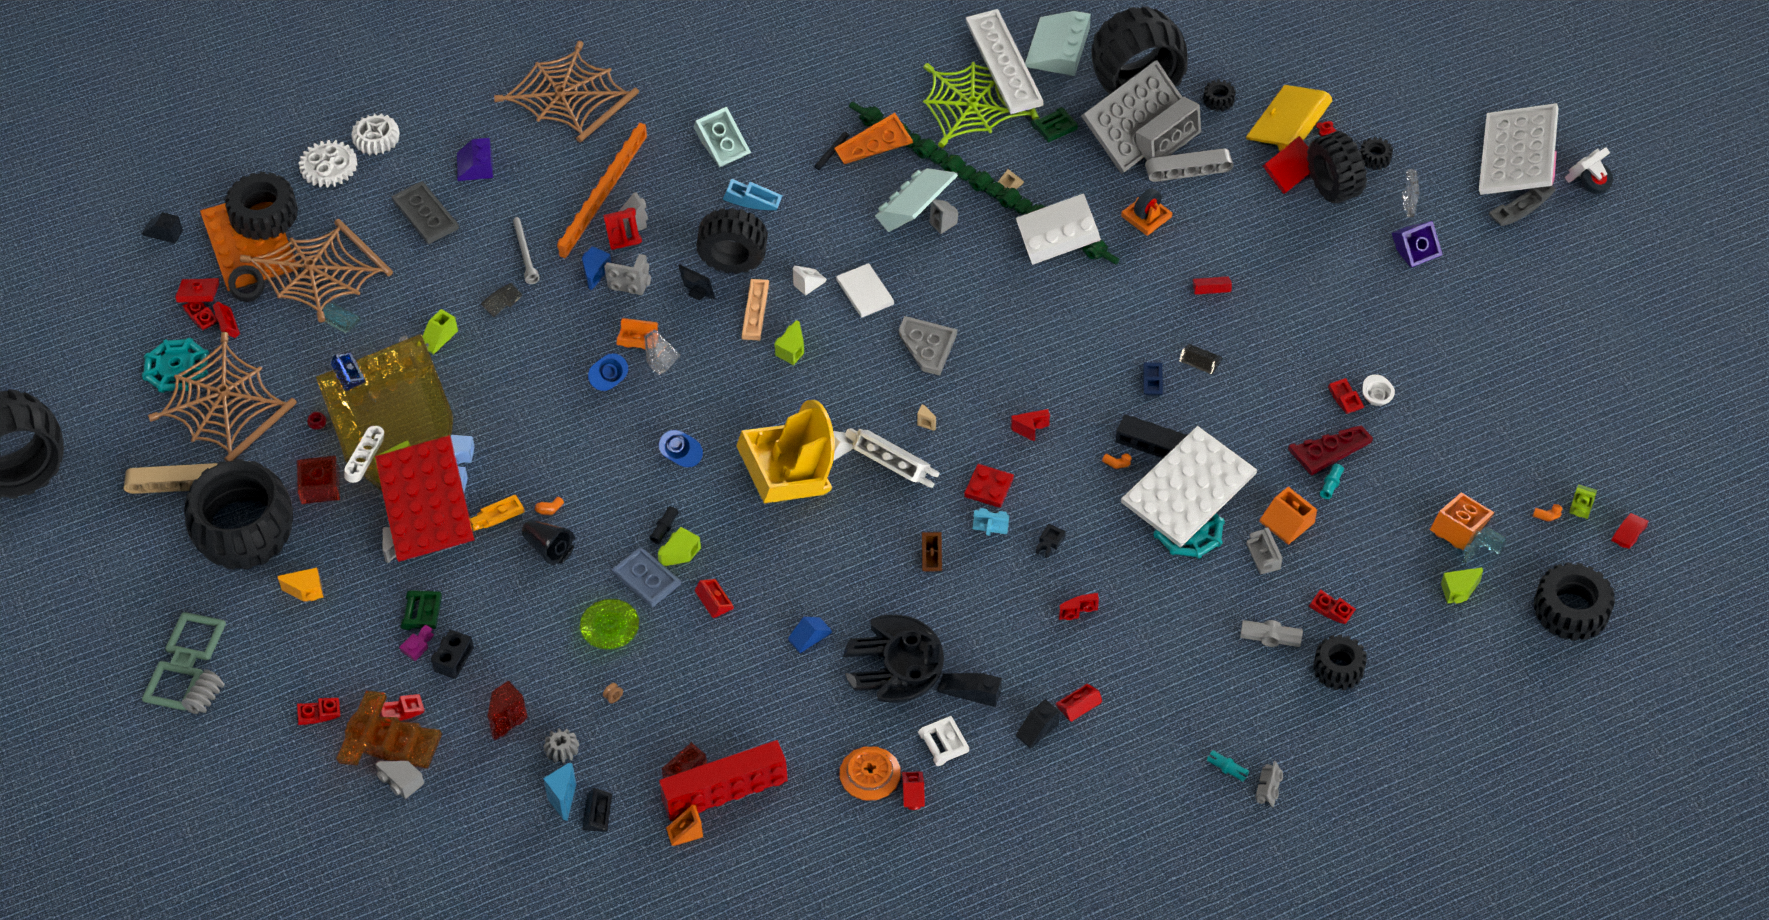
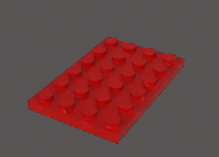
[375,435,475,562]

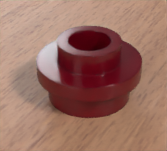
[307,412,327,430]

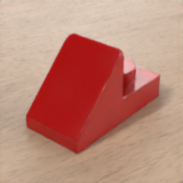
[1011,409,1050,441]

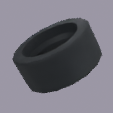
[228,265,265,302]

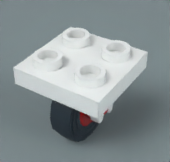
[1565,147,1613,194]

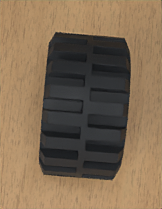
[1313,635,1367,690]

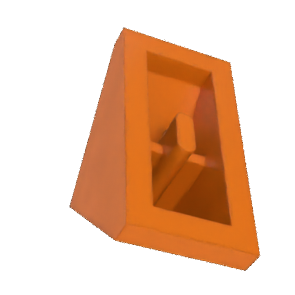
[666,805,703,846]

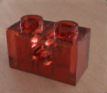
[661,742,707,779]

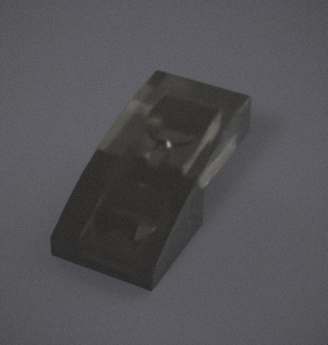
[481,283,523,317]

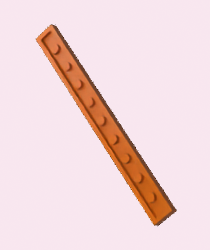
[557,123,647,258]

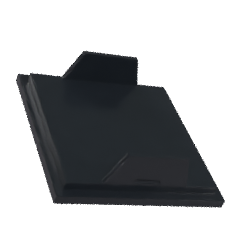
[678,264,715,300]

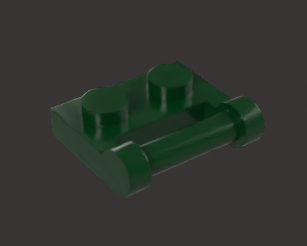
[1031,107,1078,143]
[400,590,442,630]

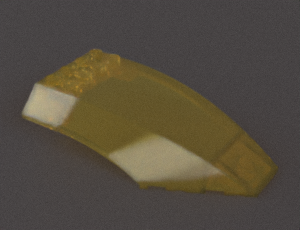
[316,334,454,491]

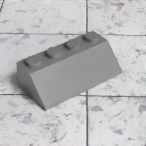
[1136,97,1201,160]

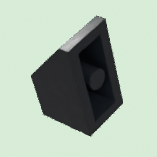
[142,212,183,243]
[1016,699,1060,749]

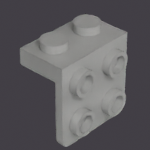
[605,254,651,295]

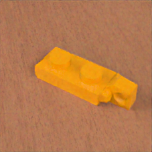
[470,495,525,531]

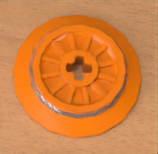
[840,747,901,800]

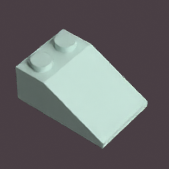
[694,107,751,168]

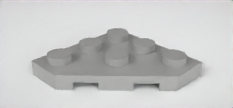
[899,316,957,375]

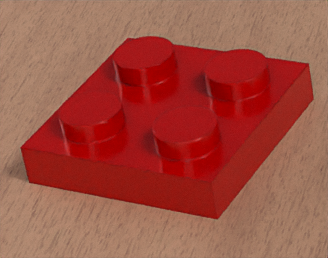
[964,464,1014,508]

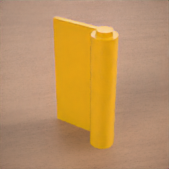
[1246,85,1332,151]

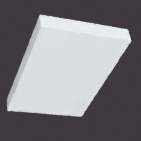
[836,263,894,318]

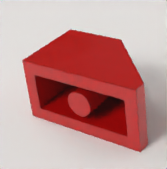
[902,771,925,810]

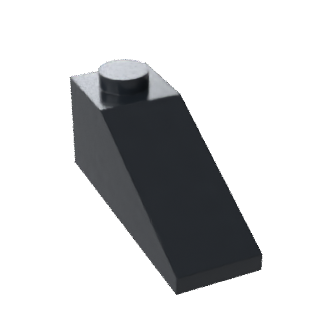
[937,673,1002,708]

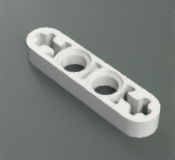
[344,426,384,483]

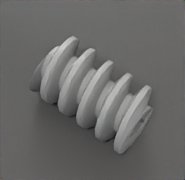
[181,669,225,714]

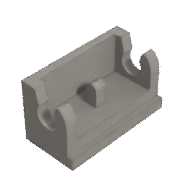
[1246,527,1283,575]

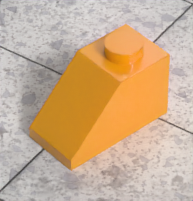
[278,568,324,602]

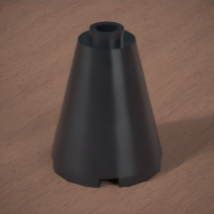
[522,520,575,566]

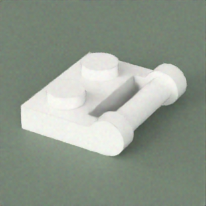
[918,716,969,766]

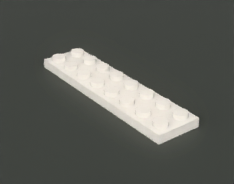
[966,9,1043,114]

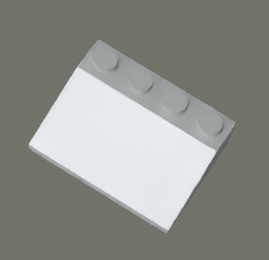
[1016,193,1101,265]

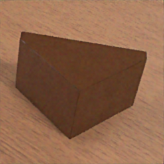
[922,532,942,571]

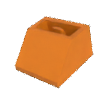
[1259,487,1317,545]

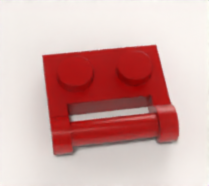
[603,207,642,250]

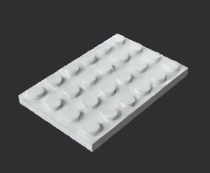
[1479,103,1558,195]
[1121,426,1257,548]

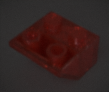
[487,680,528,740]

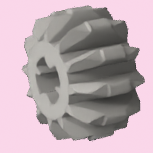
[544,728,579,764]

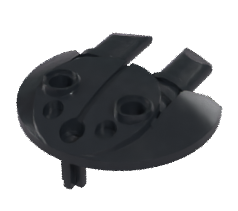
[843,615,944,703]

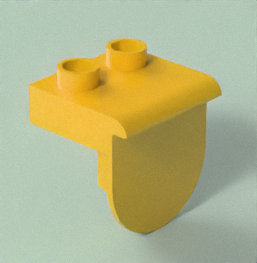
[736,400,835,503]

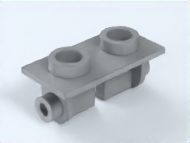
[1255,761,1283,807]

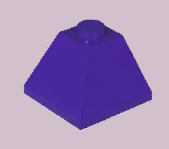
[1391,221,1443,267]

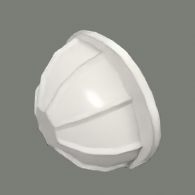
[1362,375,1395,407]

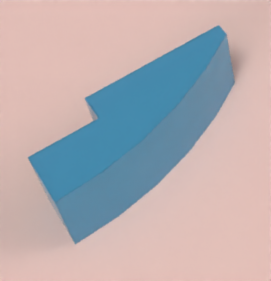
[723,179,783,211]

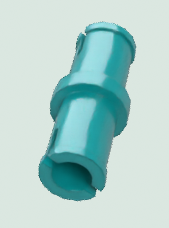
[1320,464,1344,499]
[1207,750,1249,782]

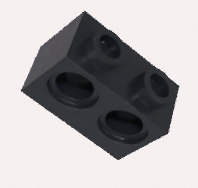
[431,630,474,679]

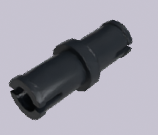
[649,506,679,544]

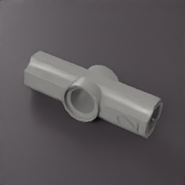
[1240,620,1303,647]

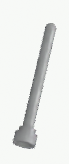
[513,217,540,284]

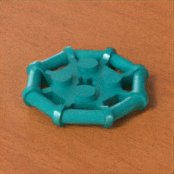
[142,338,210,393]
[1153,513,1225,559]

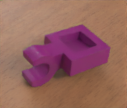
[399,625,434,661]

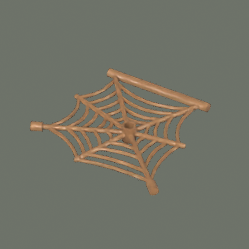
[494,41,639,143]
[240,219,393,323]
[148,332,297,462]

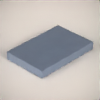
[612,547,681,607]

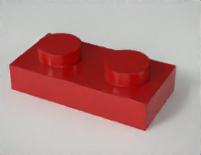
[213,301,240,338]

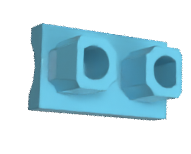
[972,508,1009,536]

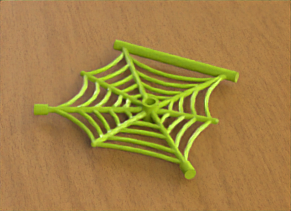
[923,62,1039,148]

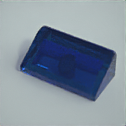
[331,352,366,391]

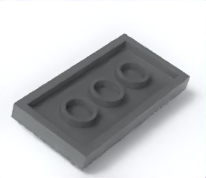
[391,181,459,245]

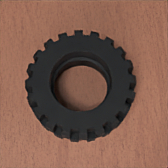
[1307,131,1367,203]
[225,172,298,240]
[696,208,768,274]
[1533,562,1615,640]

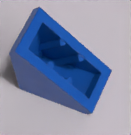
[788,617,832,653]

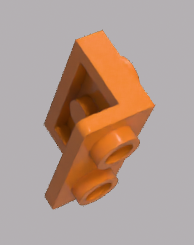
[617,318,658,350]

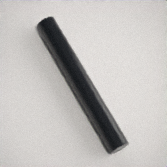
[814,132,849,170]

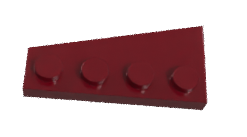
[1288,425,1373,476]

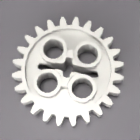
[299,140,358,188]

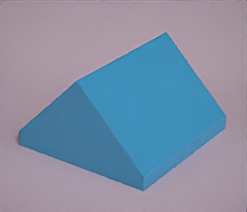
[543,763,576,821]

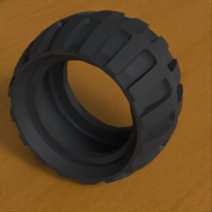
[1091,6,1188,94]
[0,389,64,499]
[184,459,293,570]

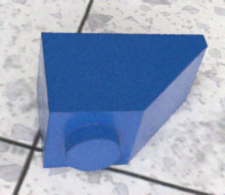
[582,246,611,290]

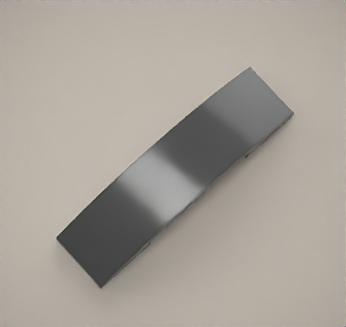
[1489,185,1556,226]

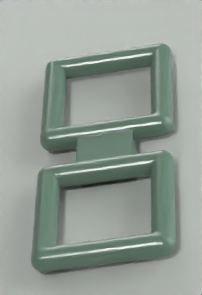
[142,612,226,710]

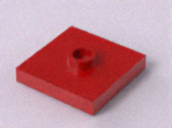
[175,278,219,303]

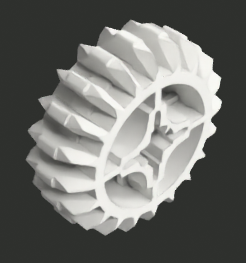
[351,113,400,156]

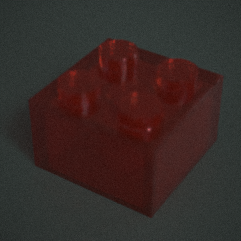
[297,455,340,504]

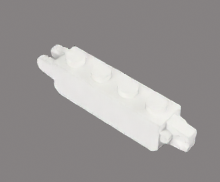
[844,428,939,488]

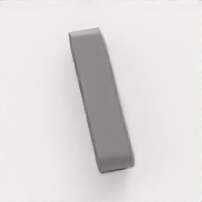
[1145,149,1234,182]

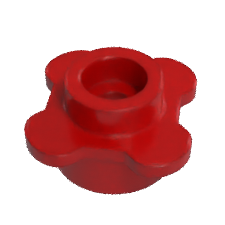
[1316,121,1336,137]

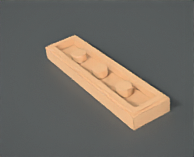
[742,279,769,341]

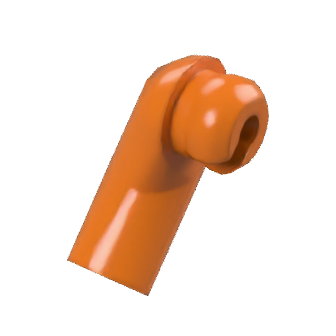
[1102,454,1132,469]
[535,497,564,515]
[1533,504,1562,521]

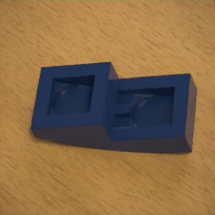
[1143,362,1163,395]

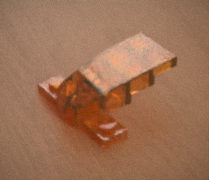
[336,691,442,769]

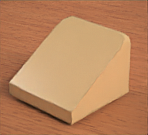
[998,169,1024,189]
[917,404,936,430]

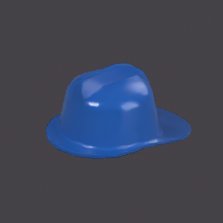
[588,354,628,391]
[659,430,703,467]

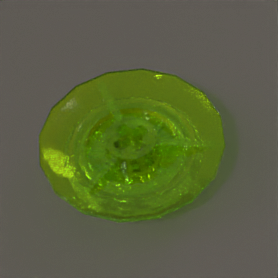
[580,599,639,649]

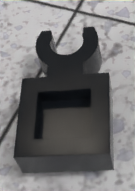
[1036,524,1066,558]

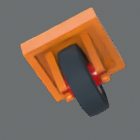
[1121,188,1172,236]

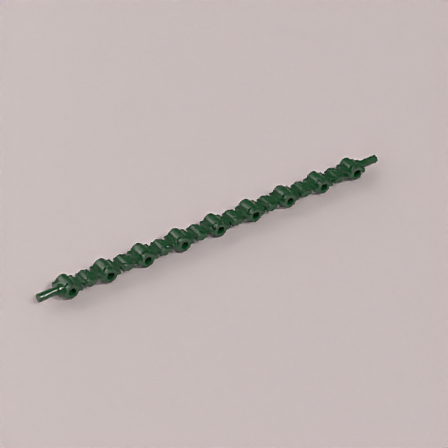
[849,101,1120,265]

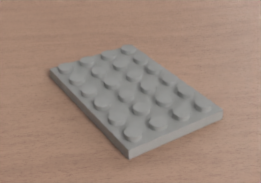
[1081,60,1183,174]

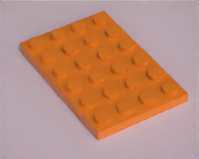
[200,202,298,291]

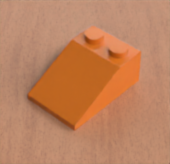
[1430,492,1494,550]

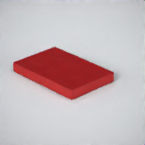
[1263,136,1311,194]

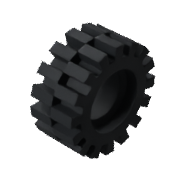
[1203,79,1236,112]
[1360,137,1393,170]

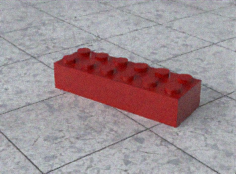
[659,740,788,821]

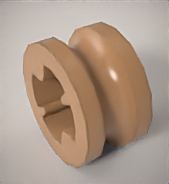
[603,683,623,703]

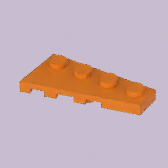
[834,113,913,164]

